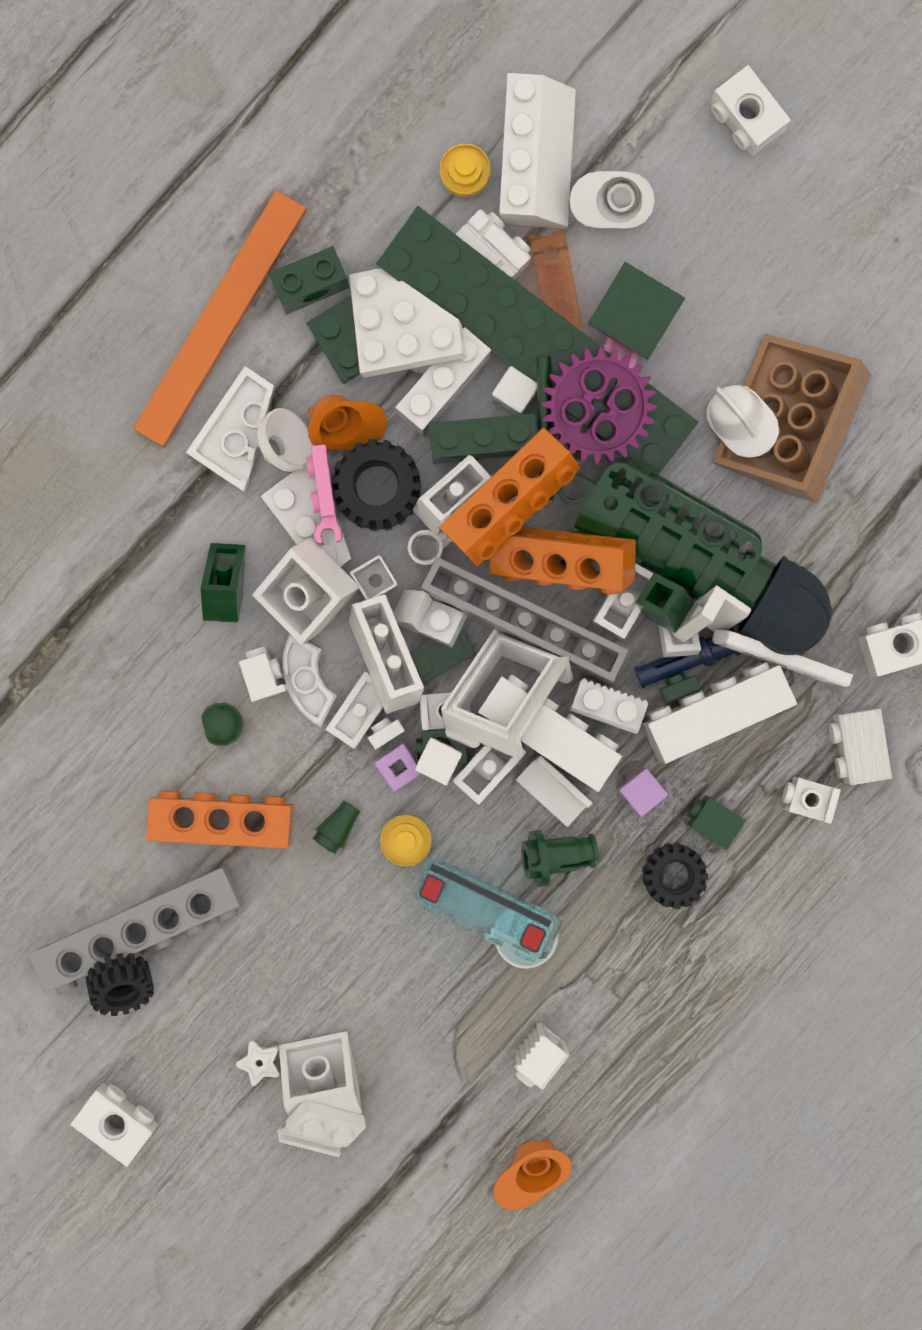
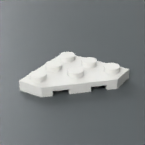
[349,268,466,378]

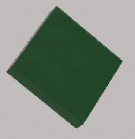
[588,262,685,360]

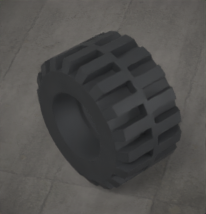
[332,439,421,531]

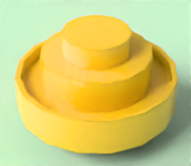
[440,143,490,198]
[380,814,432,867]

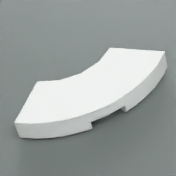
[282,634,337,727]

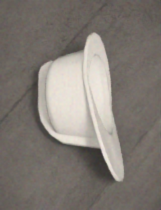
[569,171,655,229]
[706,385,779,458]

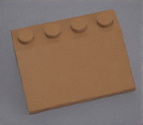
[712,334,871,503]

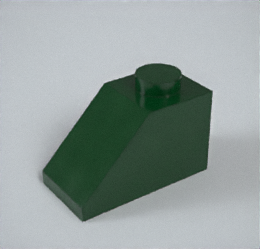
[200,543,246,622]

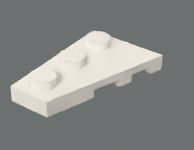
[186,366,275,493]
[261,465,352,568]

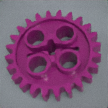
[540,347,657,464]

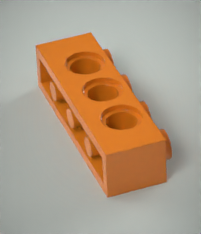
[439,428,581,567]
[490,526,636,594]
[146,790,294,849]

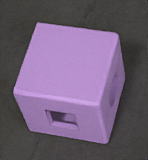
[375,743,421,792]
[616,767,668,817]

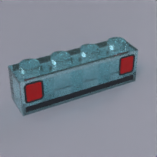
[413,859,564,962]

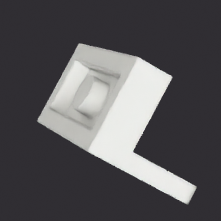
[672,585,751,642]
[515,754,592,827]

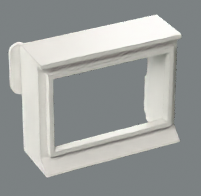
[441,629,573,759]

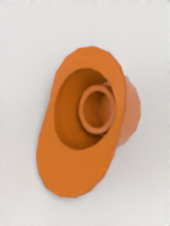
[308,395,387,450]
[493,1139,572,1210]

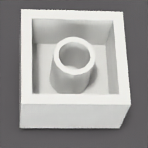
[252,537,360,645]

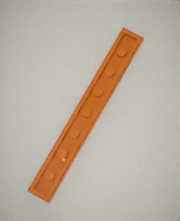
[133,190,307,448]

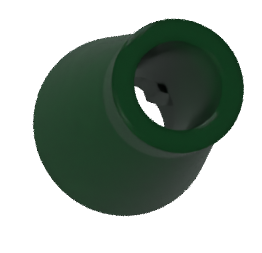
[312,800,360,854]

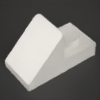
[393,589,467,648]

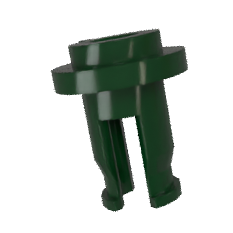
[521,830,599,887]

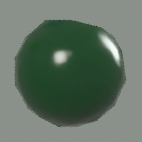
[201,702,244,746]

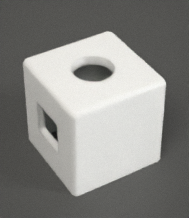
[491,366,537,415]
[350,555,399,600]
[414,737,462,786]

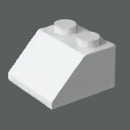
[279,1031,362,1117]

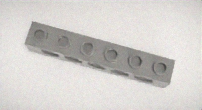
[420,556,629,687]
[28,864,244,995]

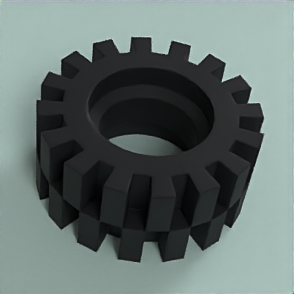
[642,843,708,909]
[86,953,154,1016]

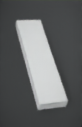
[712,629,853,687]

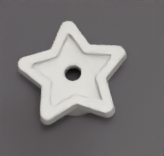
[236,1040,280,1086]

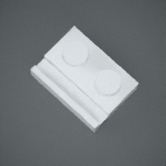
[277,1100,366,1157]

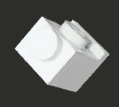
[239,647,288,702]
[420,693,471,730]
[782,776,841,824]

